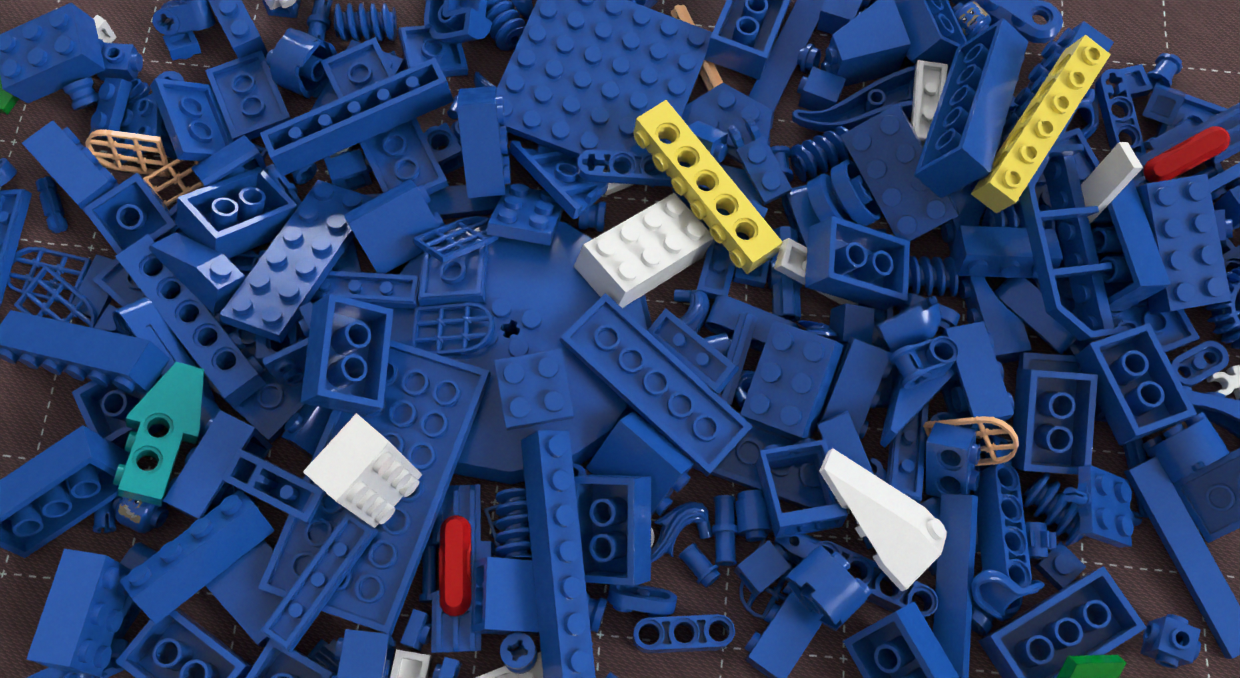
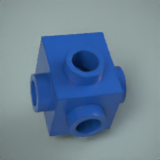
[1140,614,1201,669]

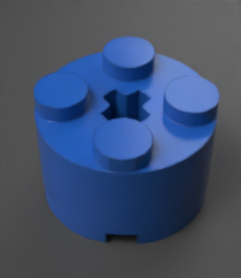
[266,28,337,99]
[1142,412,1230,483]
[785,546,872,631]

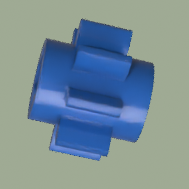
[1025,522,1057,559]

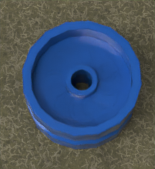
[807,159,882,227]

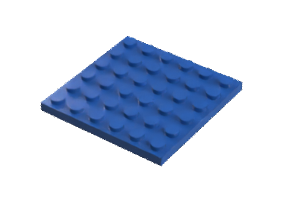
[497,0,712,188]

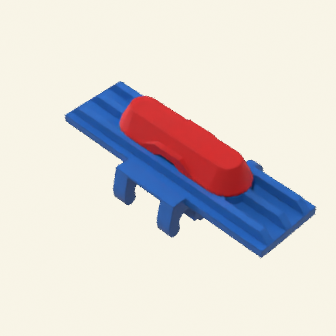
[1133,102,1240,187]
[419,484,495,653]

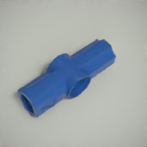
[768,226,802,322]

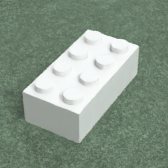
[574,193,714,308]
[303,413,422,528]

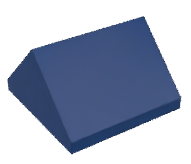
[191,135,267,187]
[82,173,177,254]

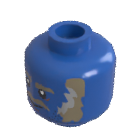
[952,1,992,41]
[113,496,169,533]

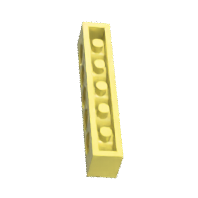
[971,35,1111,213]
[633,100,783,274]

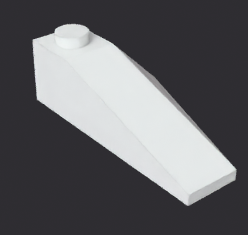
[819,448,947,592]

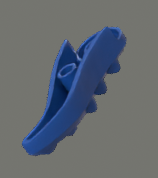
[951,0,1063,43]
[792,65,948,132]

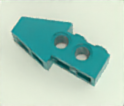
[113,362,204,506]

